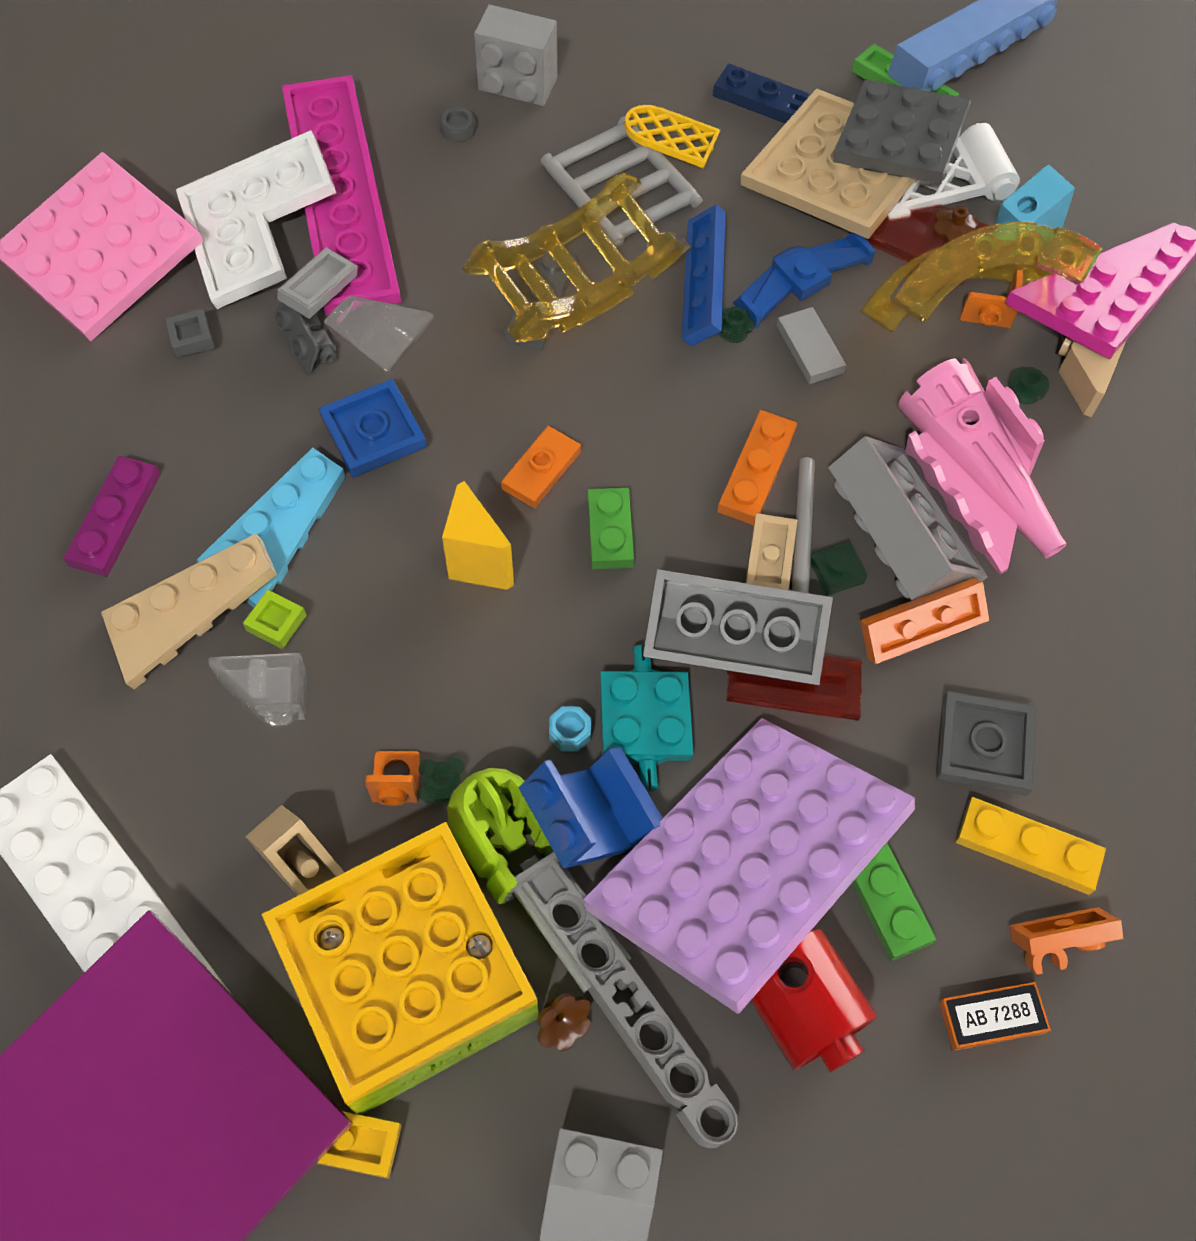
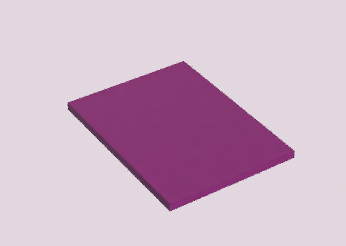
[0,910,353,1241]

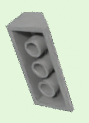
[828,436,988,601]
[643,569,833,685]

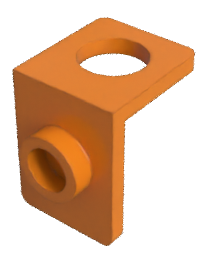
[960,270,1023,328]
[365,751,420,806]

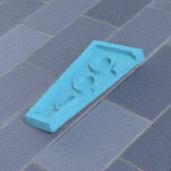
[197,448,345,608]

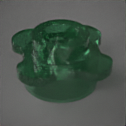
[419,757,464,804]

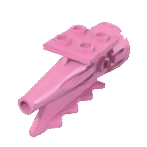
[898,358,1067,574]

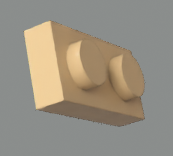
[745,513,798,590]

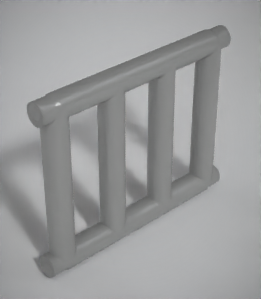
[541,116,703,248]

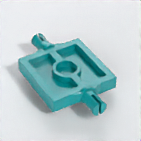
[599,645,694,792]

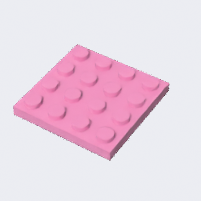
[0,152,204,341]

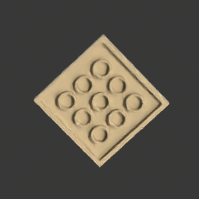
[741,88,916,239]

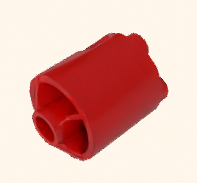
[751,929,878,1073]

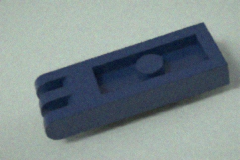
[713,63,811,124]

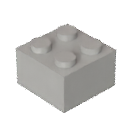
[474,4,557,106]

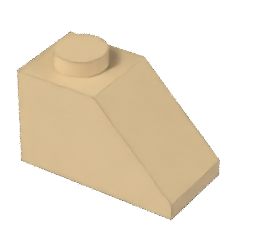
[1058,337,1126,417]
[245,805,345,896]

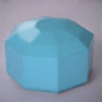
[549,706,591,752]

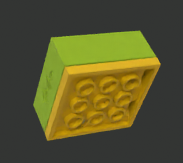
[262,822,539,1115]

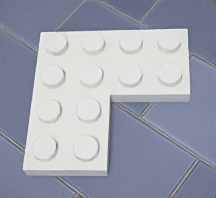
[176,130,336,309]

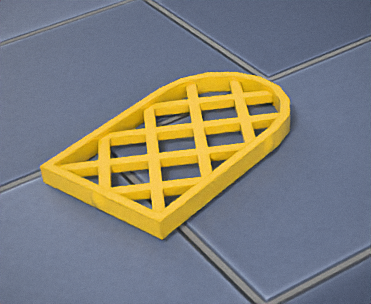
[624,105,720,168]

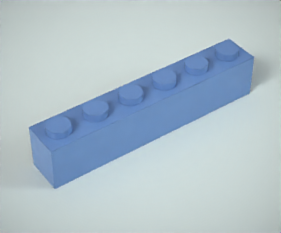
[887,0,1058,91]

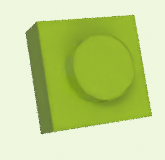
[243,589,307,650]

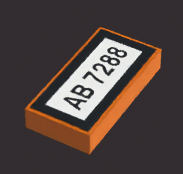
[939,982,1051,1051]

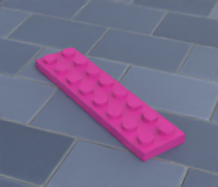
[282,75,402,316]

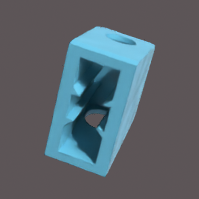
[985,164,1075,257]

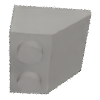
[539,1129,663,1241]

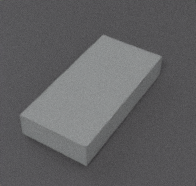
[277,247,358,319]
[777,307,846,384]

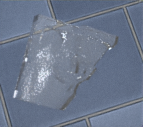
[324,295,434,373]

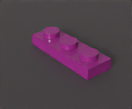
[63,456,161,577]

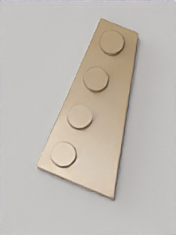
[101,533,277,690]

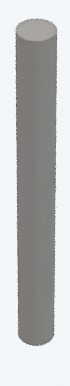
[792,457,815,593]

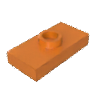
[501,426,581,509]

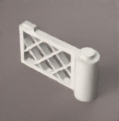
[884,123,1020,223]

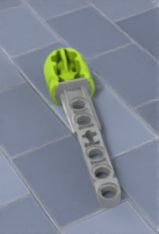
[447,768,738,1148]

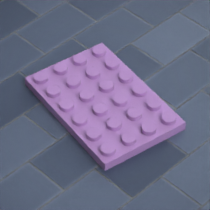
[583,718,915,1014]

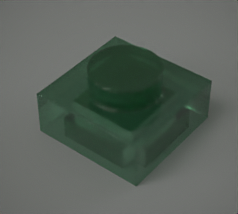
[810,541,867,596]

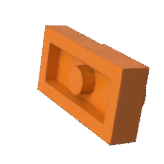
[1009,907,1124,975]

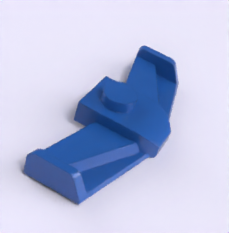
[732,233,875,328]

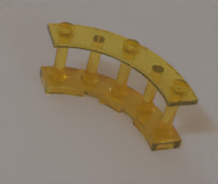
[462,172,691,342]
[860,222,1103,332]

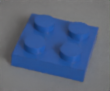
[318,379,427,478]

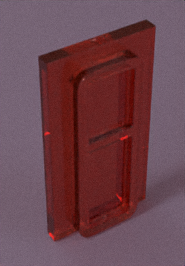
[726,656,863,721]

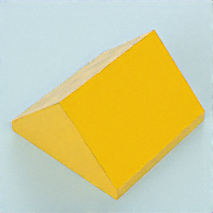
[442,481,514,590]

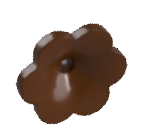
[933,206,979,245]
[537,993,591,1051]

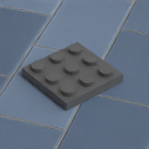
[833,79,971,184]

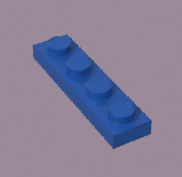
[682,204,726,347]

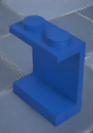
[519,747,663,869]

